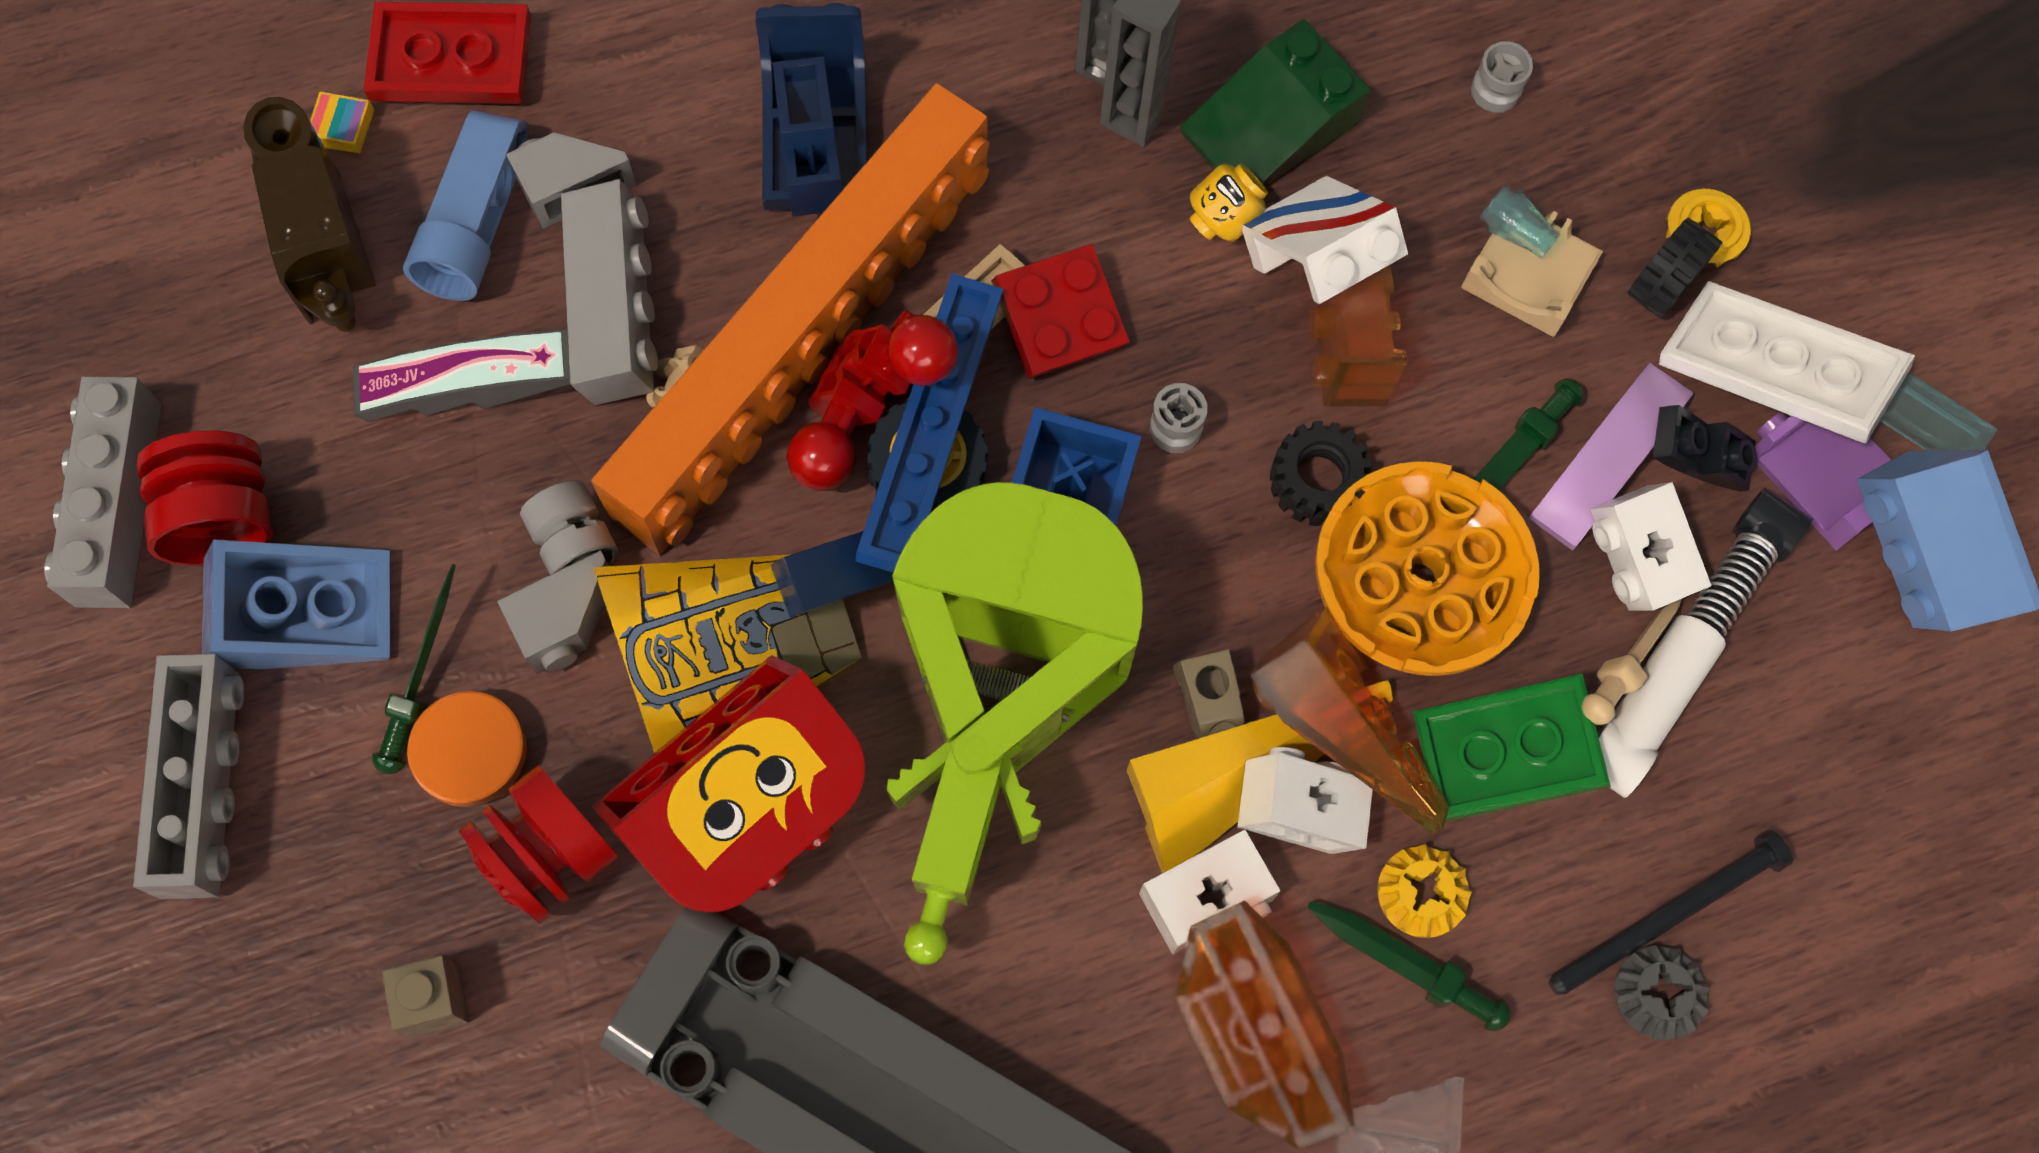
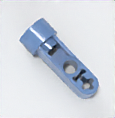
[403,110,528,301]

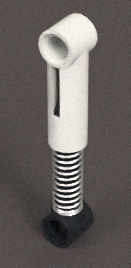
[1597,487,1813,798]

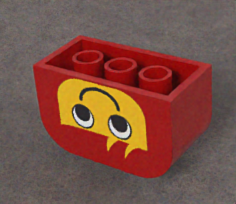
[591,655,865,912]

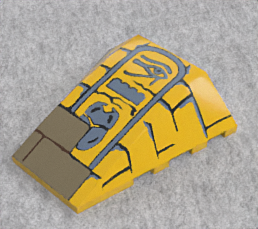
[593,554,862,753]

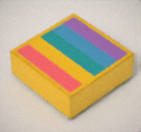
[310,92,374,154]

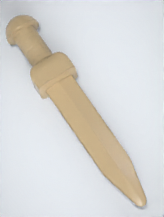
[1582,598,1683,725]

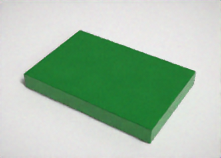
[1413,673,1611,823]

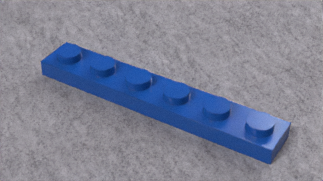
[855,273,1003,573]

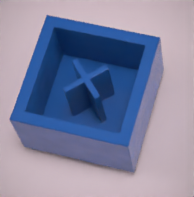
[1012,407,1141,527]

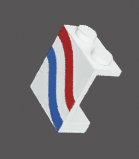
[1242,176,1408,304]

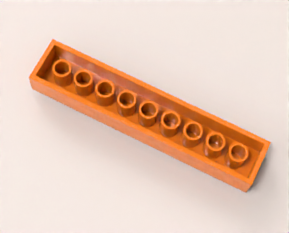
[591,83,990,556]

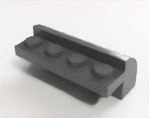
[1075,0,1182,147]

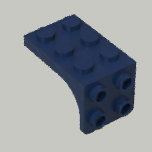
[755,3,867,210]

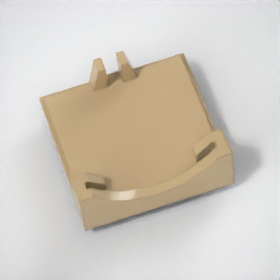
[1461,202,1603,337]

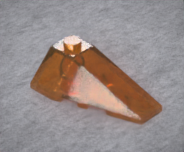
[1250,606,1450,835]

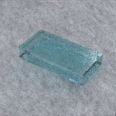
[1880,372,1998,451]

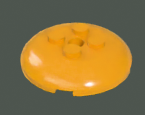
[1315,462,1540,676]

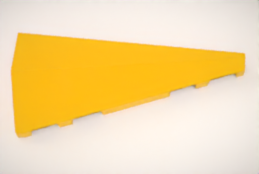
[1127,680,1393,873]

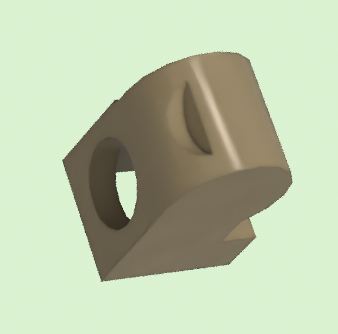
[1172,649,1244,739]

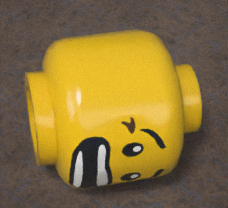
[1190,163,1268,242]

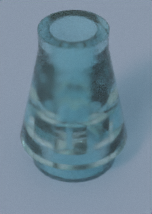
[1479,184,1561,258]

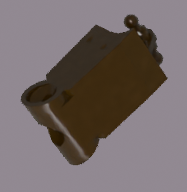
[243,97,376,332]

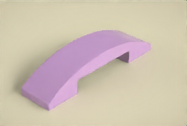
[1528,363,1693,551]

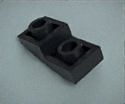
[1653,405,1756,491]

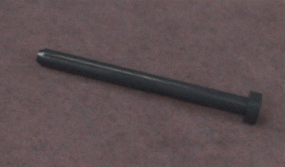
[1548,830,1793,995]

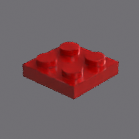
[991,244,1130,380]

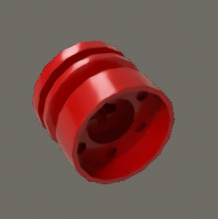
[136,430,274,566]
[459,764,618,924]

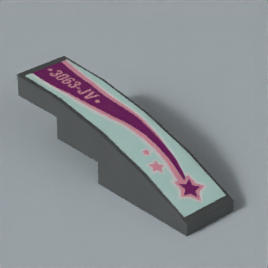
[353,329,570,422]

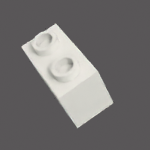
[1590,482,1712,611]
[1238,747,1373,854]
[1139,830,1280,956]

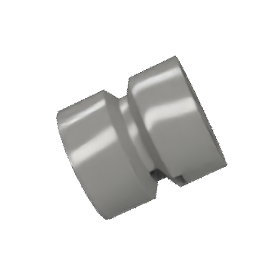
[520,481,619,575]

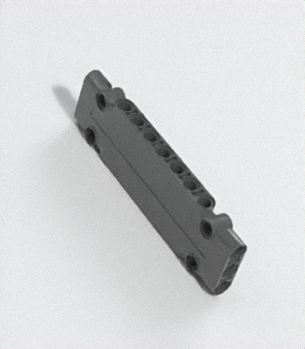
[600,907,1131,1153]

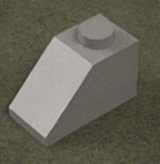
[506,133,637,229]
[497,550,608,674]

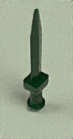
[1473,378,1584,490]
[372,564,456,775]
[1308,901,1511,1031]

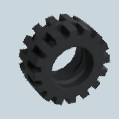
[1627,217,1723,318]
[1269,421,1372,526]

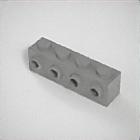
[561,179,658,406]
[44,377,162,608]
[133,654,244,899]

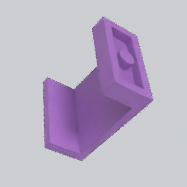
[1755,412,1891,551]

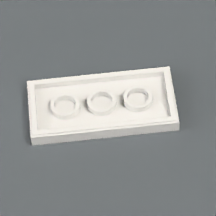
[1659,281,1915,444]

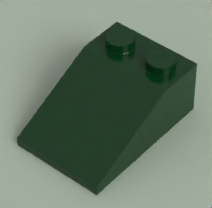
[1180,19,1371,188]

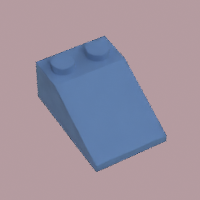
[202,540,390,669]

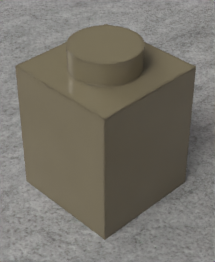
[382,955,469,1038]

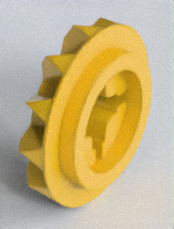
[1666,189,1751,268]
[1377,844,1472,938]

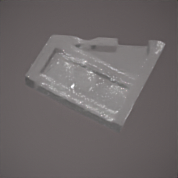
[1334,1077,1464,1153]

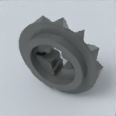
[1614,945,1711,1040]

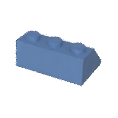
[1857,450,2039,632]

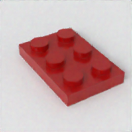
[363,1,531,104]

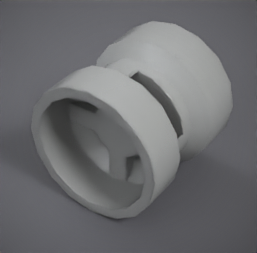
[1471,41,1533,113]
[1149,383,1207,453]

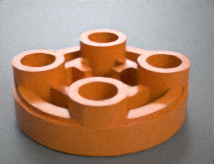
[407,691,527,807]

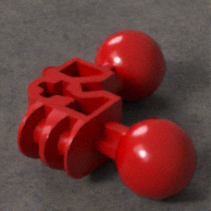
[786,310,959,492]

